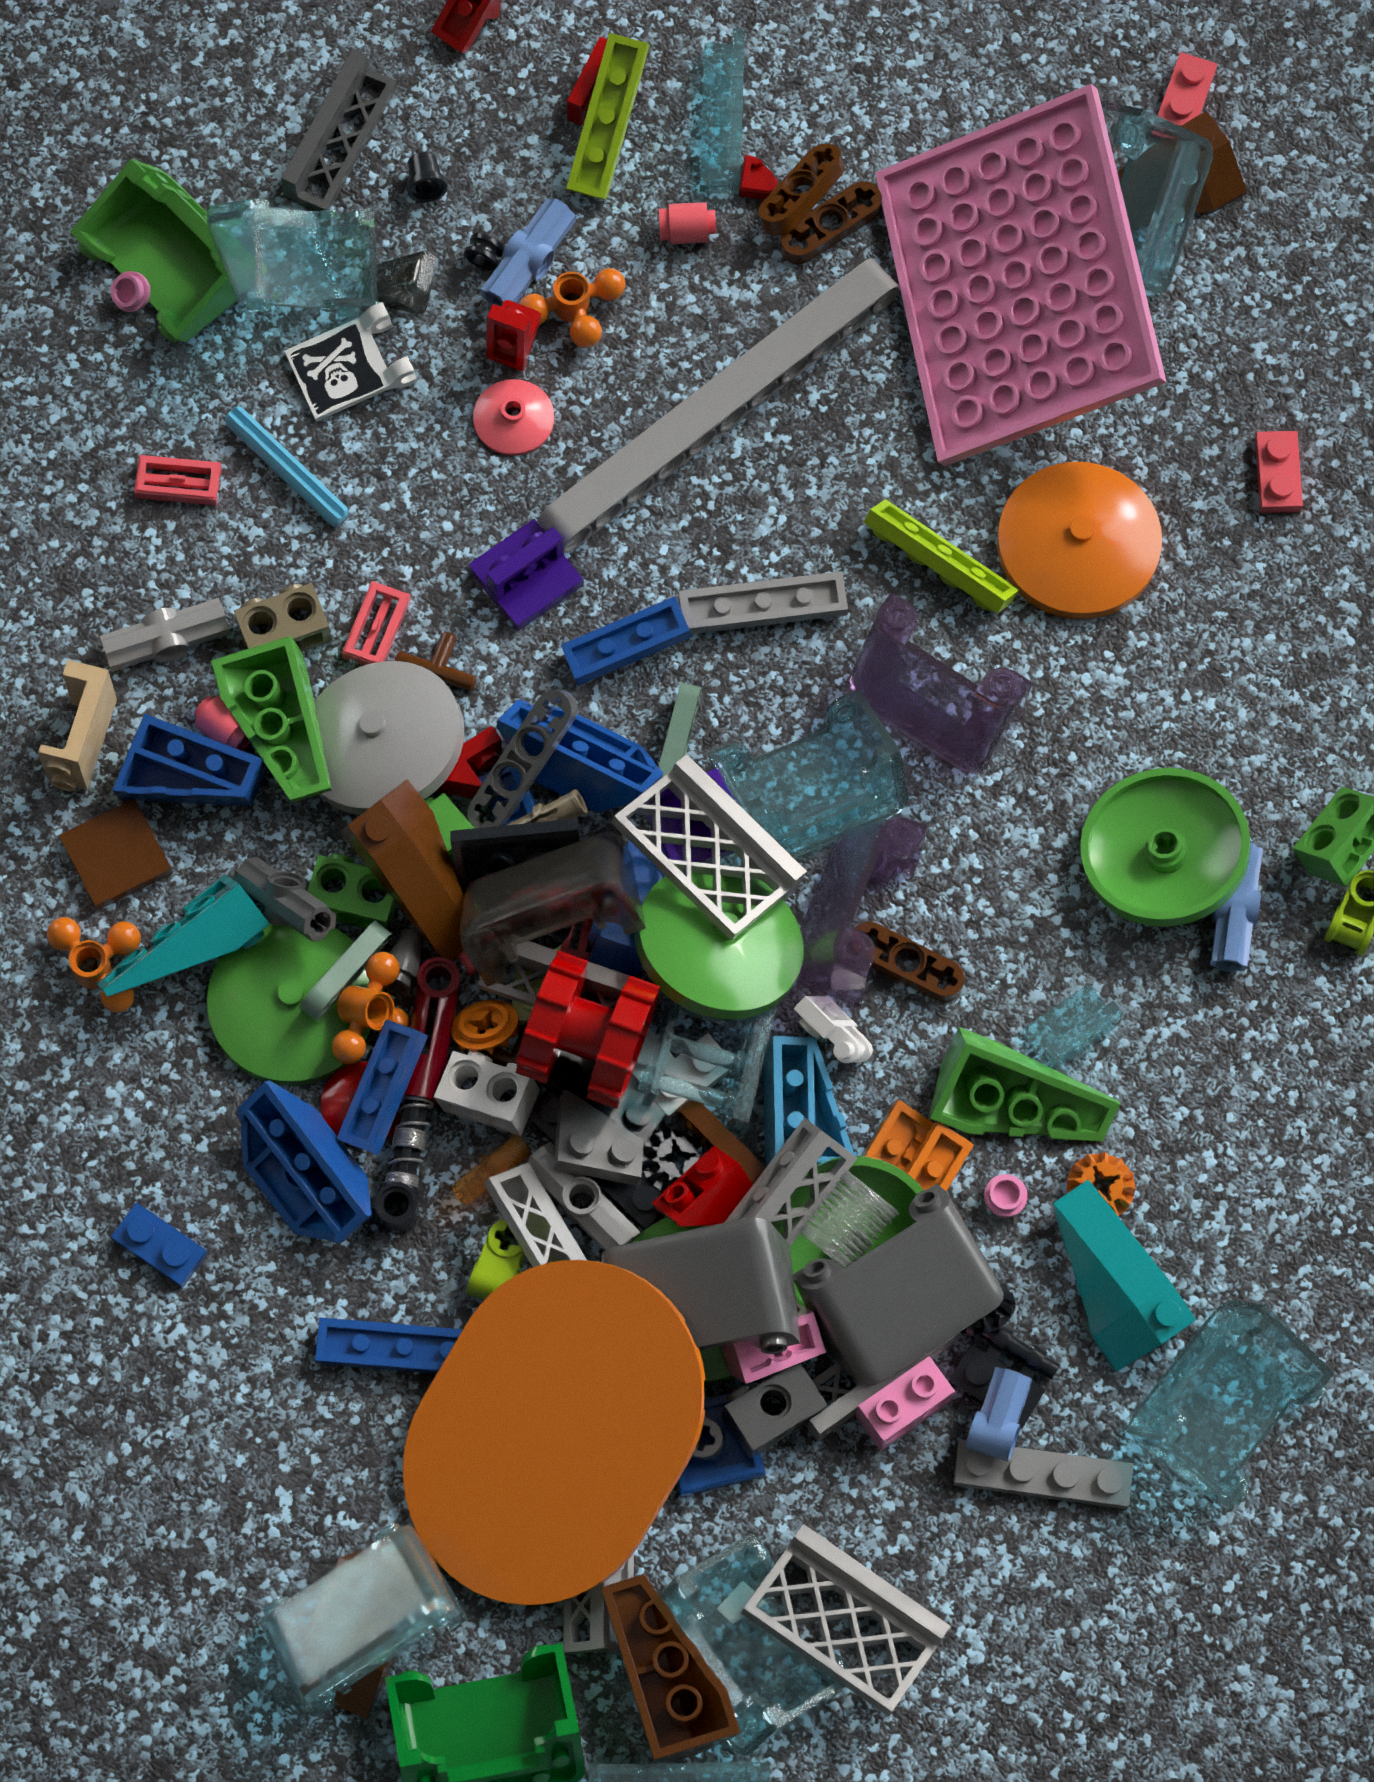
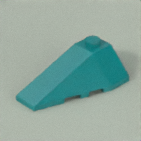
[97,874,269,996]
[1052,1179,1196,1372]

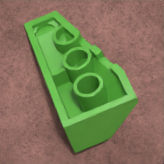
[211,636,332,803]
[929,1027,1121,1141]

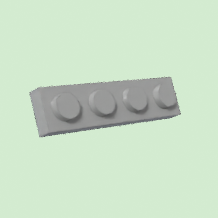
[678,571,848,634]
[953,1439,1134,1510]

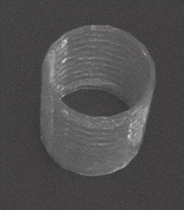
[798,1170,899,1268]

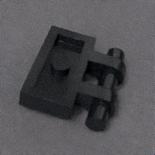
[948,1325,1060,1429]

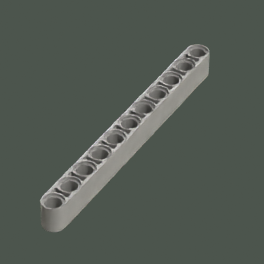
[537,258,900,552]

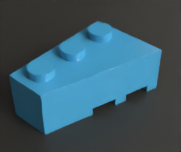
[763,1036,858,1167]

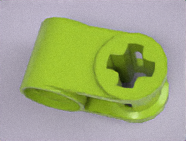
[1324,870,1374,957]
[466,1219,525,1300]

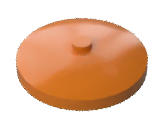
[997,462,1162,619]

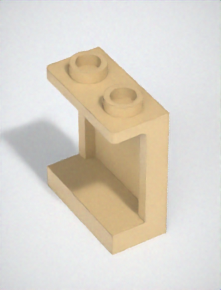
[38,660,117,791]

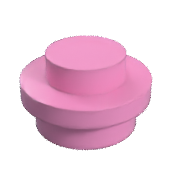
[110,271,151,312]
[984,1174,1027,1218]

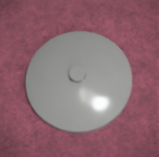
[314,661,465,815]

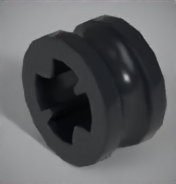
[464,233,504,270]

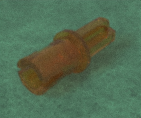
[451,1134,531,1205]

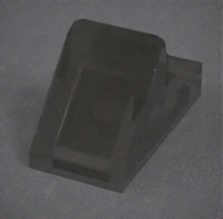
[363,250,437,314]

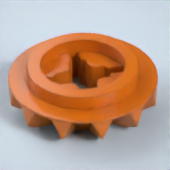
[451,1000,520,1054]
[1066,1152,1136,1216]

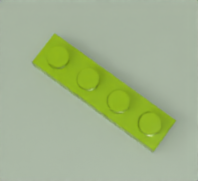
[566,33,650,201]
[863,499,1019,614]

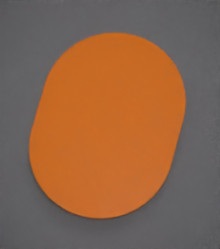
[403,1260,706,1605]

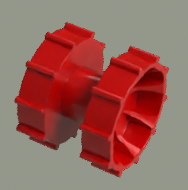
[515,950,660,1109]

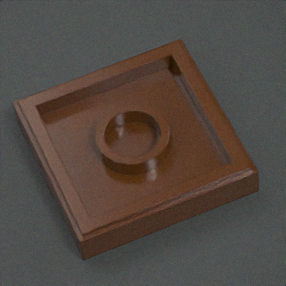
[59,798,173,910]

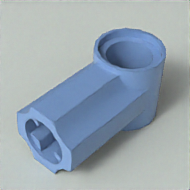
[966,1367,1032,1462]

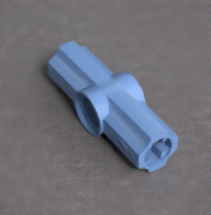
[481,198,576,307]
[1210,843,1263,973]

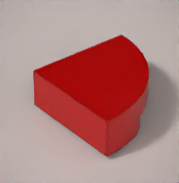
[739,154,779,200]

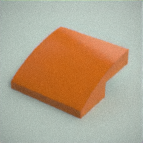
[861,1099,974,1191]

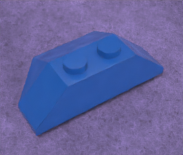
[496,700,663,813]
[237,1080,372,1243]

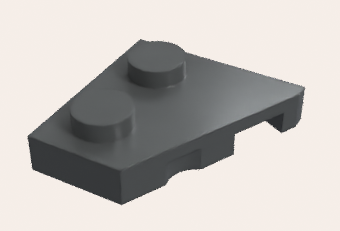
[553,1090,644,1186]

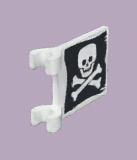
[285,302,418,422]

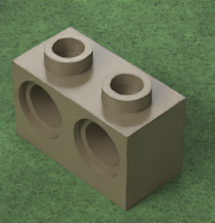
[234,583,331,652]

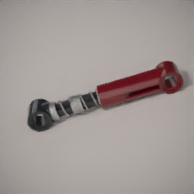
[375,957,461,1234]

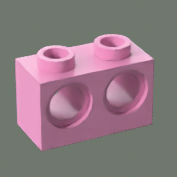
[721,1303,826,1384]
[855,1356,955,1451]

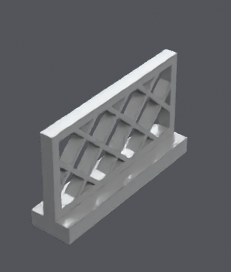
[611,754,807,941]
[741,1524,951,1717]

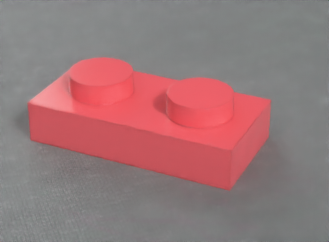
[1155,52,1218,131]
[1255,431,1303,513]

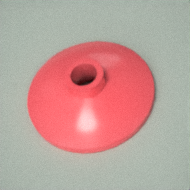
[473,379,554,456]

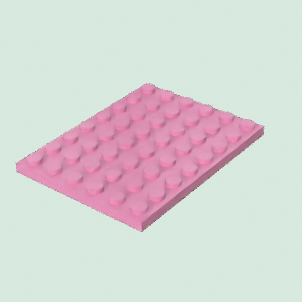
[875,84,1167,466]

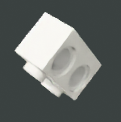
[434,1051,540,1136]

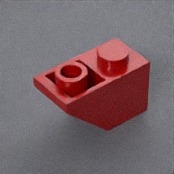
[652,1145,753,1227]

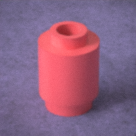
[659,202,716,245]
[194,695,251,751]

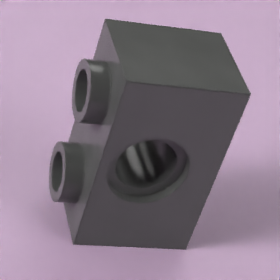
[721,1363,827,1459]

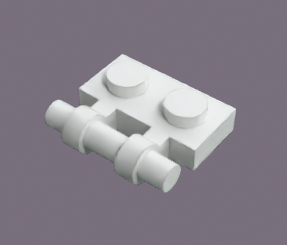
[794,996,873,1063]

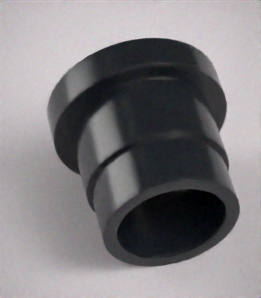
[407,152,447,203]

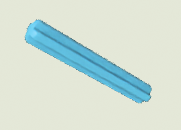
[225,406,349,527]

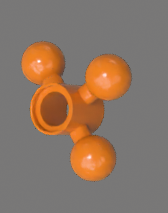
[519,268,626,348]
[47,917,141,1013]
[332,952,410,1064]

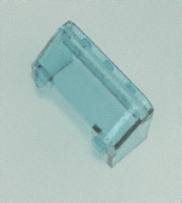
[1100,100,1213,294]

